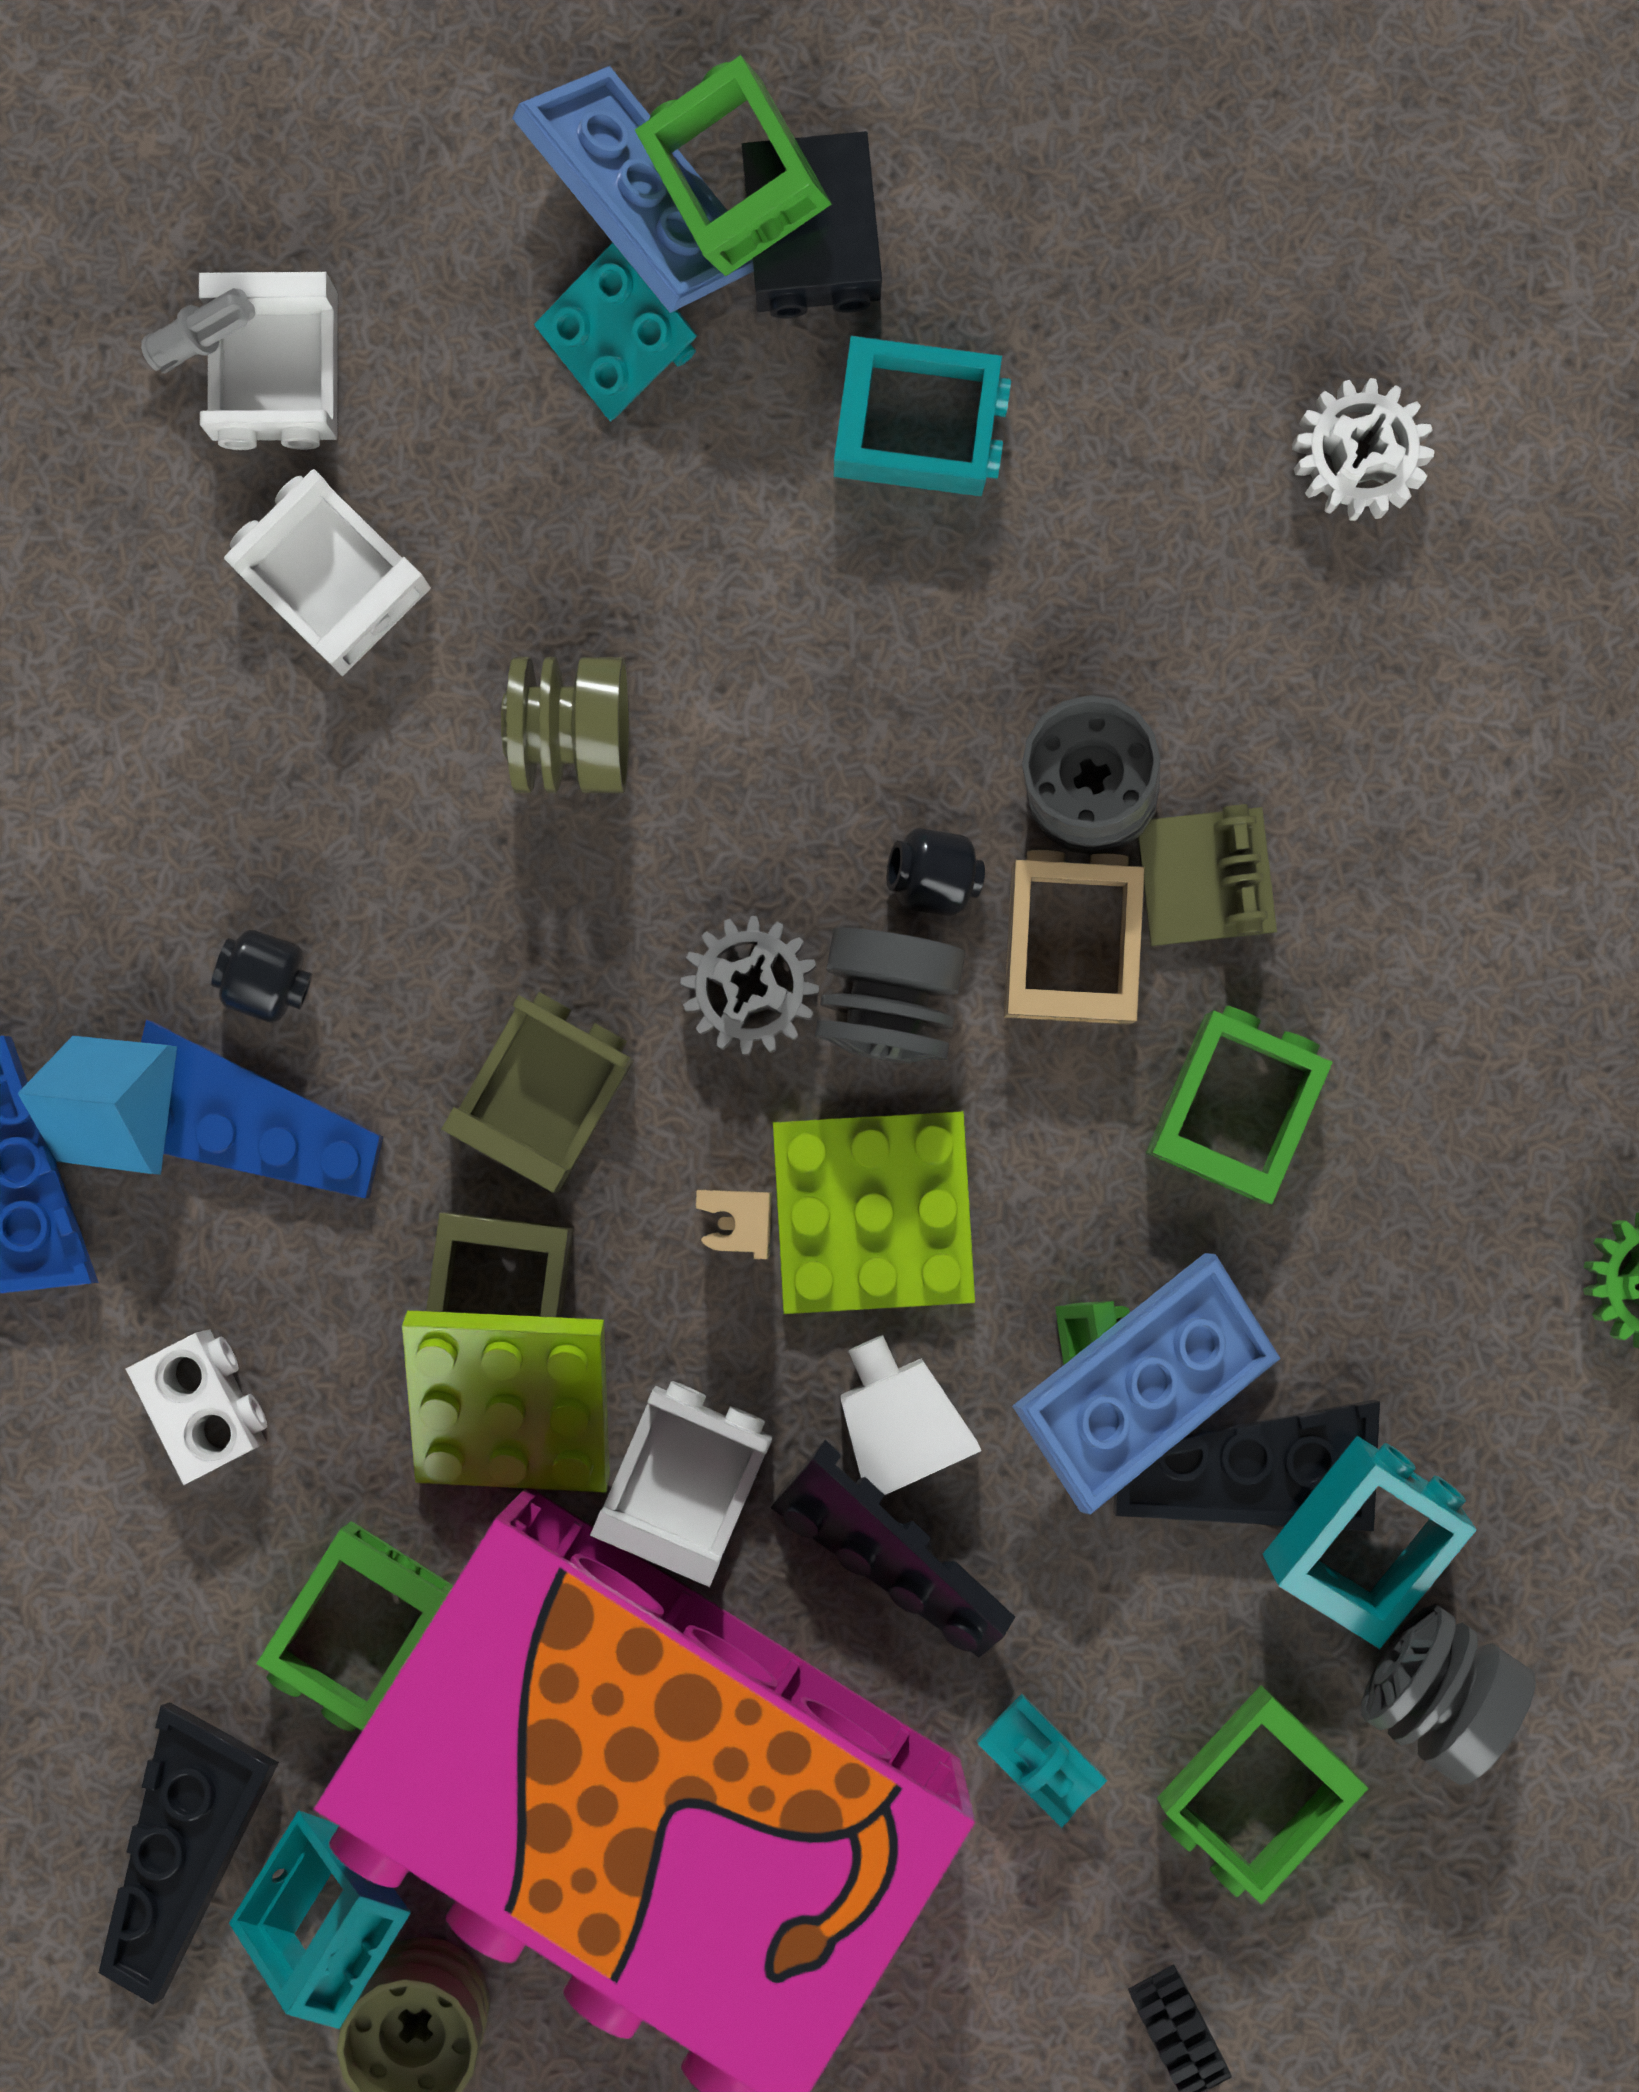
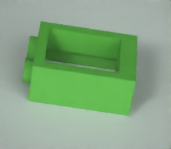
[635,55,832,276]
[1146,1006,1333,1204]
[256,1521,454,1732]
[1157,1685,1369,1905]

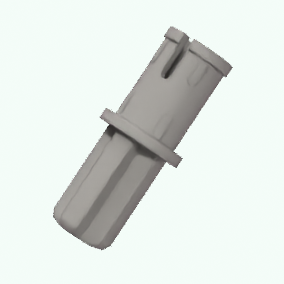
[141,288,255,374]

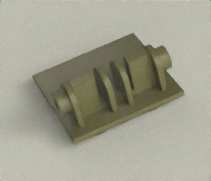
[1138,804,1277,946]

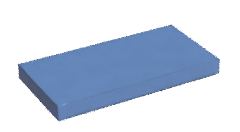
[512,66,754,313]
[1012,1253,1281,1515]

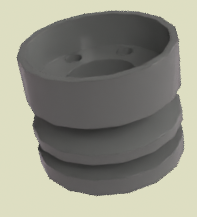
[1022,695,1160,855]
[815,927,966,1064]
[1361,1604,1536,1785]

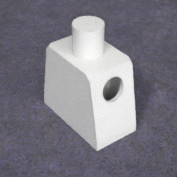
[840,1335,982,1495]

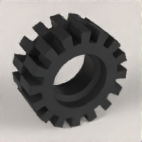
[1128,1964,1232,2092]

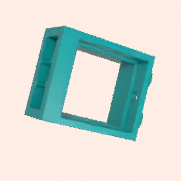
[834,336,1011,496]
[1262,1436,1477,1649]
[229,1810,411,2029]

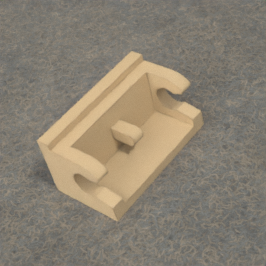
[696,1190,772,1259]

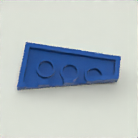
[141,1020,383,1199]
[0,1035,99,1294]

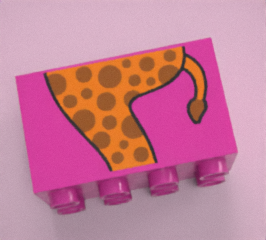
[313,1488,975,2092]

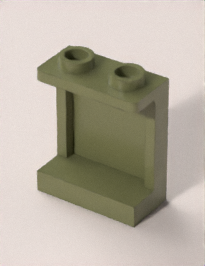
[441,992,634,1193]

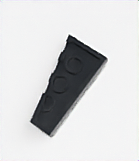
[1113,1399,1380,1531]
[770,1440,1015,1658]
[98,1702,279,2005]

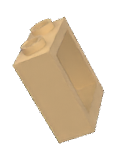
[1004,850,1145,1025]

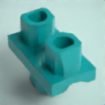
[977,1694,1107,1828]

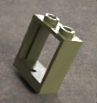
[426,1212,574,1318]

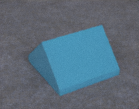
[18,1036,177,1175]

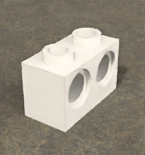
[126,1329,267,1485]

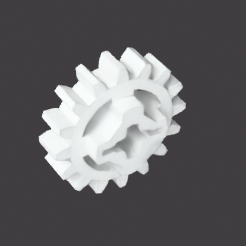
[1292,378,1434,521]

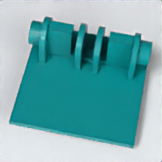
[534,242,698,421]

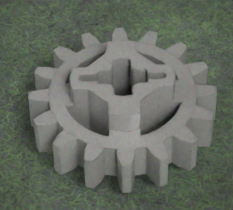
[680,916,819,1056]

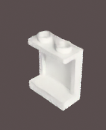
[199,272,338,450]
[224,469,431,676]
[590,1381,773,1587]

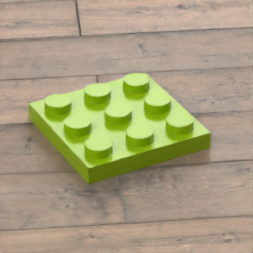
[773,1111,975,1314]
[402,1310,610,1492]

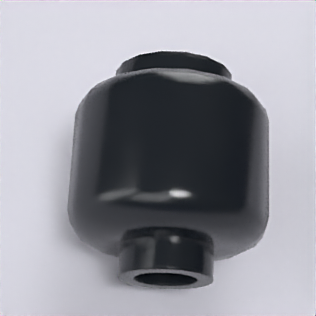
[886,828,985,916]
[211,930,313,1023]

